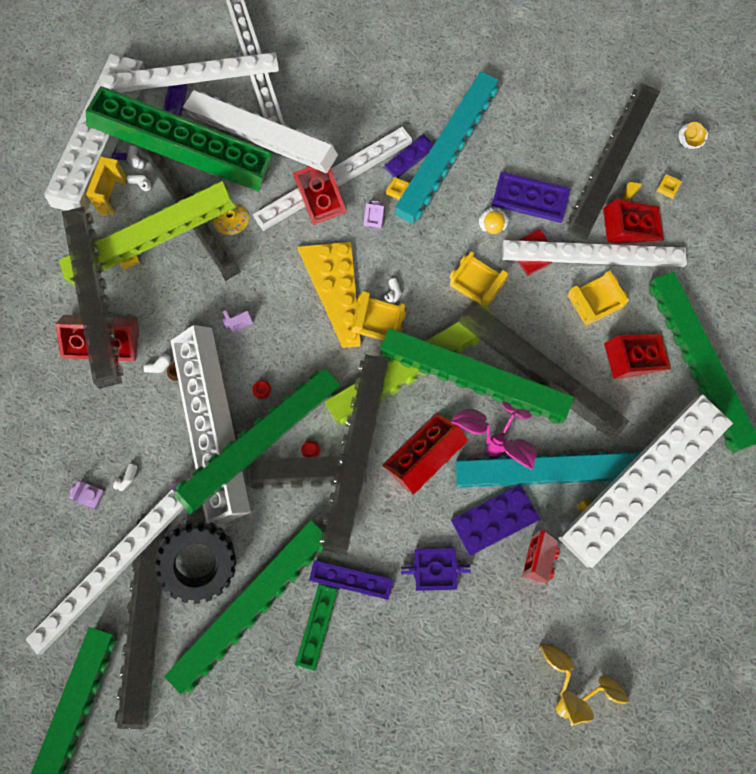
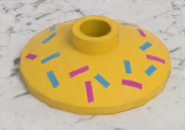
[213,203,249,235]

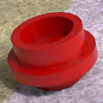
[252,380,272,399]
[301,441,321,460]

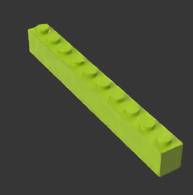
[58,181,236,285]
[324,306,499,425]

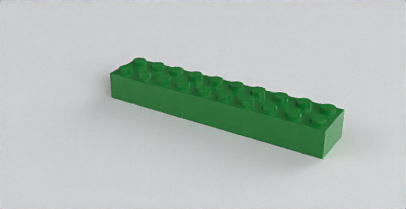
[85,86,273,192]

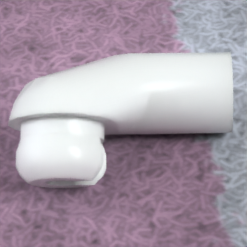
[127,145,145,169]
[127,175,151,191]
[385,278,402,304]
[144,354,171,373]
[113,464,138,491]

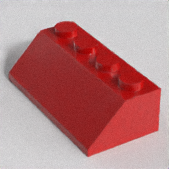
[55,315,139,361]
[382,413,469,495]

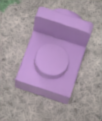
[363,201,385,228]
[222,310,253,333]
[69,480,105,509]

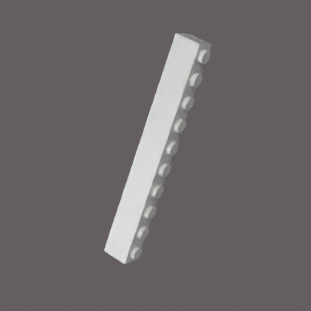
[226,0,284,125]
[183,90,338,173]

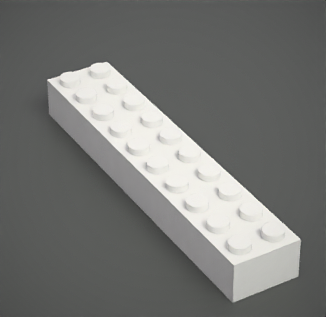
[44,54,145,215]
[171,325,251,524]
[557,395,733,568]

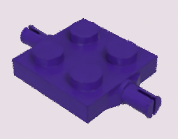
[401,548,471,591]

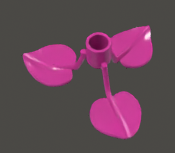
[451,401,537,470]

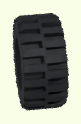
[155,520,236,604]

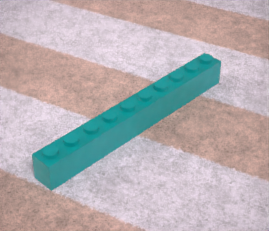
[395,71,499,224]
[454,450,643,488]

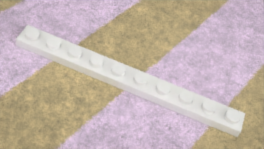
[100,52,279,93]
[253,127,412,231]
[502,240,687,267]
[26,490,184,655]

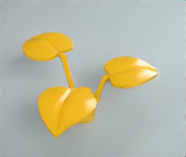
[539,645,630,726]

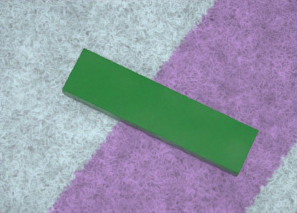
[295,584,338,671]

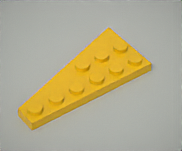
[297,242,361,348]

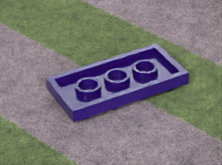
[492,172,571,223]
[451,484,540,557]

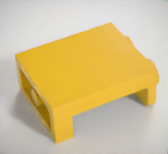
[86,156,127,216]
[449,251,509,308]
[568,270,629,326]
[351,291,406,341]

